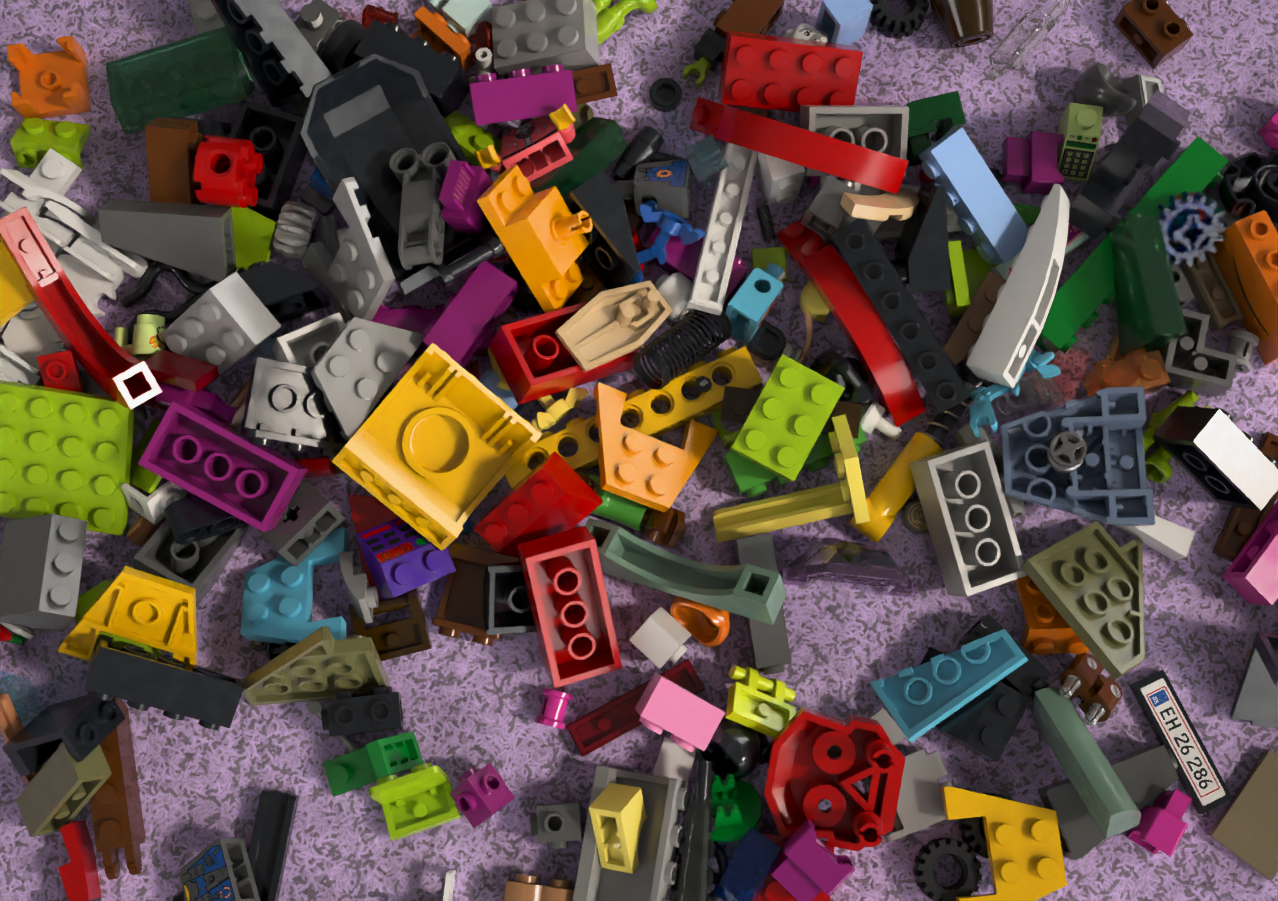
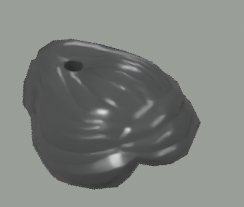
[1073,62,1137,118]

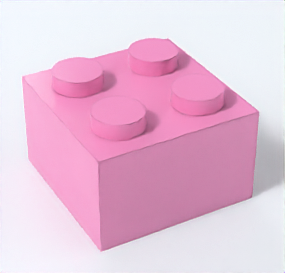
[635,672,725,752]

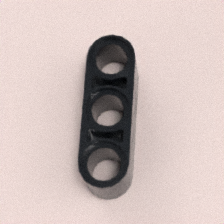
[164,495,250,545]

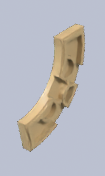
[840,187,919,221]

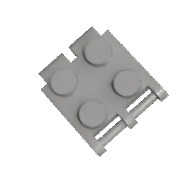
[860,749,953,843]

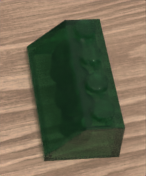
[106,26,256,135]

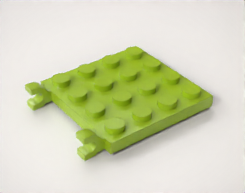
[0,380,135,536]

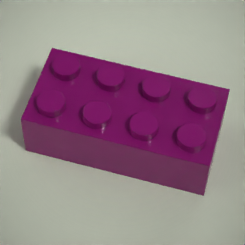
[138,401,308,532]

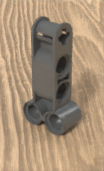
[389,142,457,270]

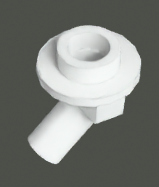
[860,401,902,440]

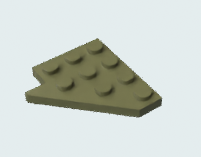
[1021,521,1145,681]

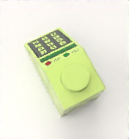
[1057,102,1103,183]

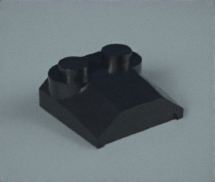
[482,561,536,635]

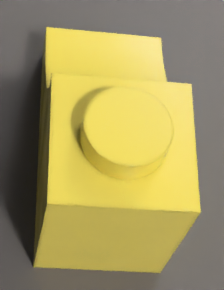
[589,783,647,874]

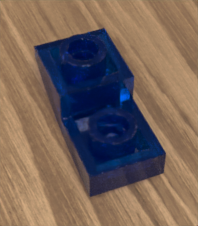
[714,827,783,901]

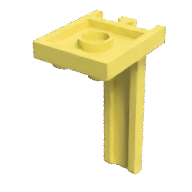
[712,414,870,543]

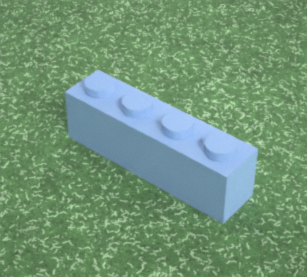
[918,128,1028,265]

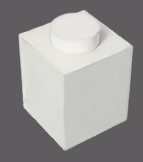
[629,606,692,669]

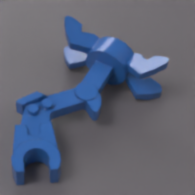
[628,200,706,285]

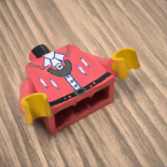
[474,104,576,183]

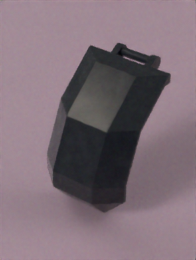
[299,54,505,295]

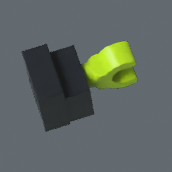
[683,28,726,89]

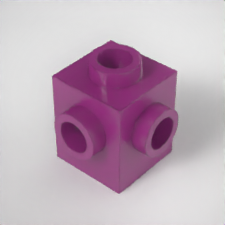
[449,763,515,828]

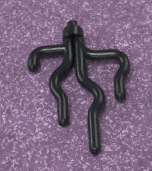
[120,261,246,361]

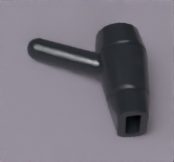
[610,125,694,181]

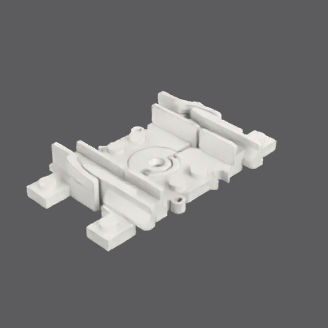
[0,148,149,386]

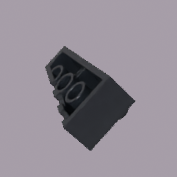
[84,634,244,730]

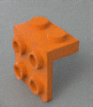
[410,5,474,72]
[1016,575,1091,655]

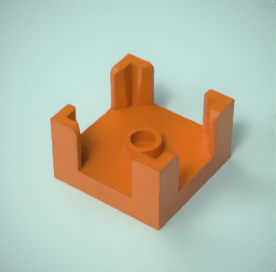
[7,35,91,119]

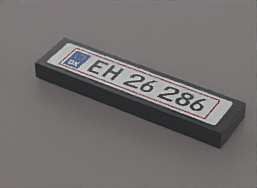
[1129,670,1233,814]

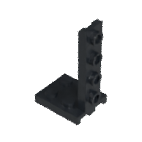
[248,789,299,901]

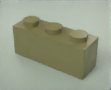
[16,742,112,837]

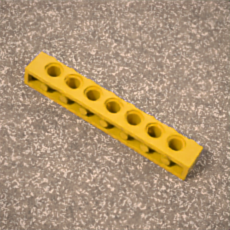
[505,346,763,489]

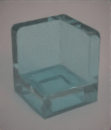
[683,134,729,188]

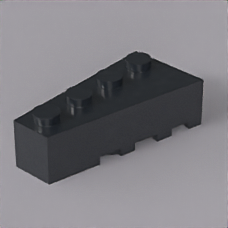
[211,0,332,108]

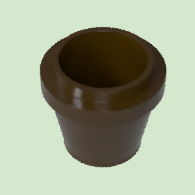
[929,0,994,48]

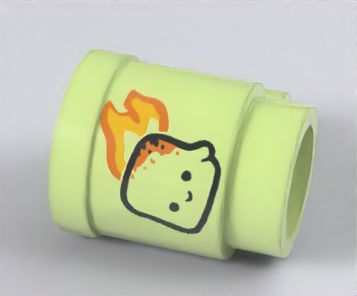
[114,314,167,360]

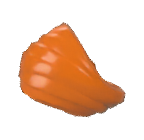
[670,596,730,647]

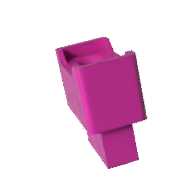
[1125,789,1192,857]

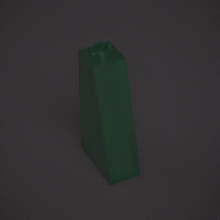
[530,117,628,201]
[1111,213,1187,357]

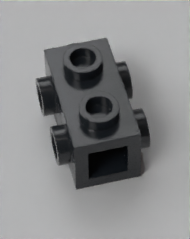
[321,686,404,737]

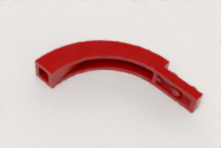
[689,97,909,194]
[0,206,162,409]
[775,218,926,427]

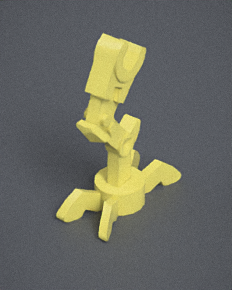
[488,339,589,434]

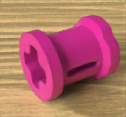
[535,687,573,729]

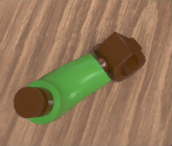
[577,472,687,549]

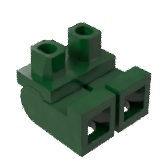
[906,91,966,167]

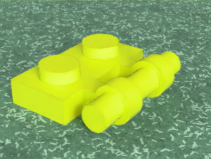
[725,665,796,738]

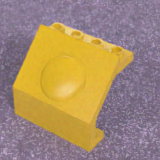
[331,343,542,551]

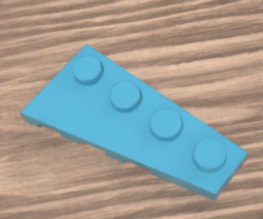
[870,629,1028,743]

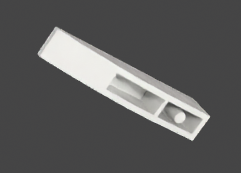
[966,183,1070,389]

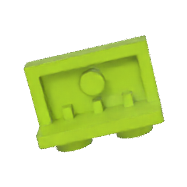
[444,110,502,171]
[10,118,90,173]

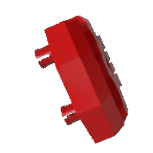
[763,707,906,852]

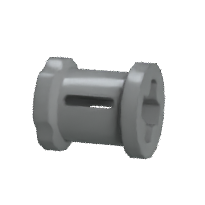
[1226,330,1259,373]

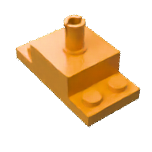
[476,165,593,313]

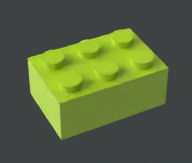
[729,354,845,482]

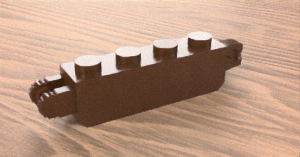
[88,690,146,880]

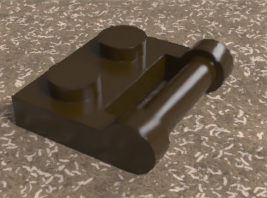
[348,588,432,661]

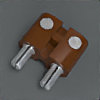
[1060,652,1122,726]

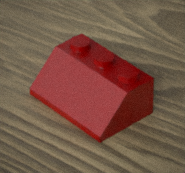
[473,451,603,558]

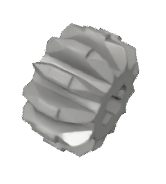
[273,201,316,259]

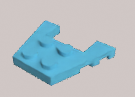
[240,527,349,645]

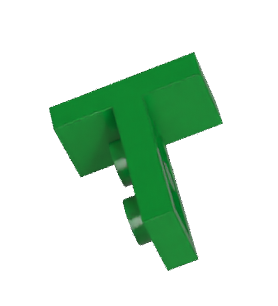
[323,731,424,797]

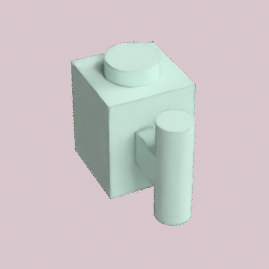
[428,0,493,42]

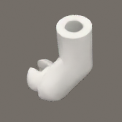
[469,48,494,83]

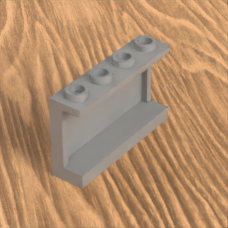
[573,765,690,901]

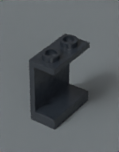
[2,694,126,776]

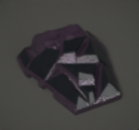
[778,538,918,598]

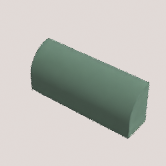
[1032,687,1141,839]

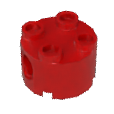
[194,135,263,208]

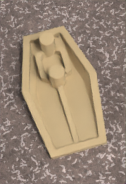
[555,280,673,373]

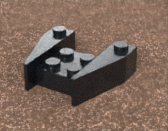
[1069,90,1191,240]

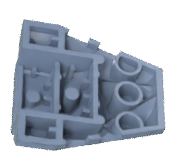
[1001,386,1155,526]

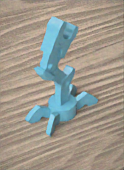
[970,349,1061,438]

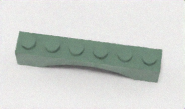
[585,518,787,625]

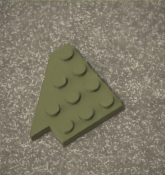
[243,626,390,706]

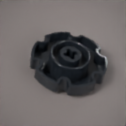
[1219,152,1278,233]

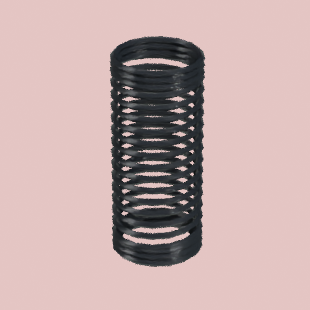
[633,310,732,390]

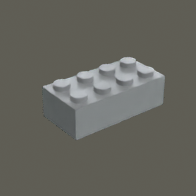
[909,441,1028,597]

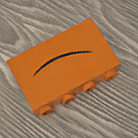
[1208,210,1278,365]

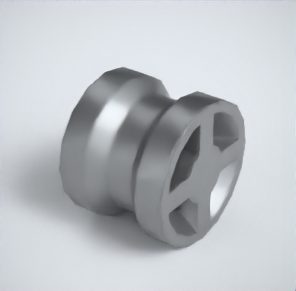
[1047,431,1087,473]

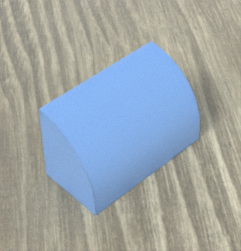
[815,0,873,45]

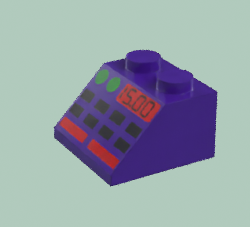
[356,517,456,599]

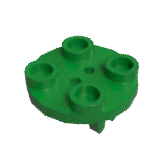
[691,774,762,842]

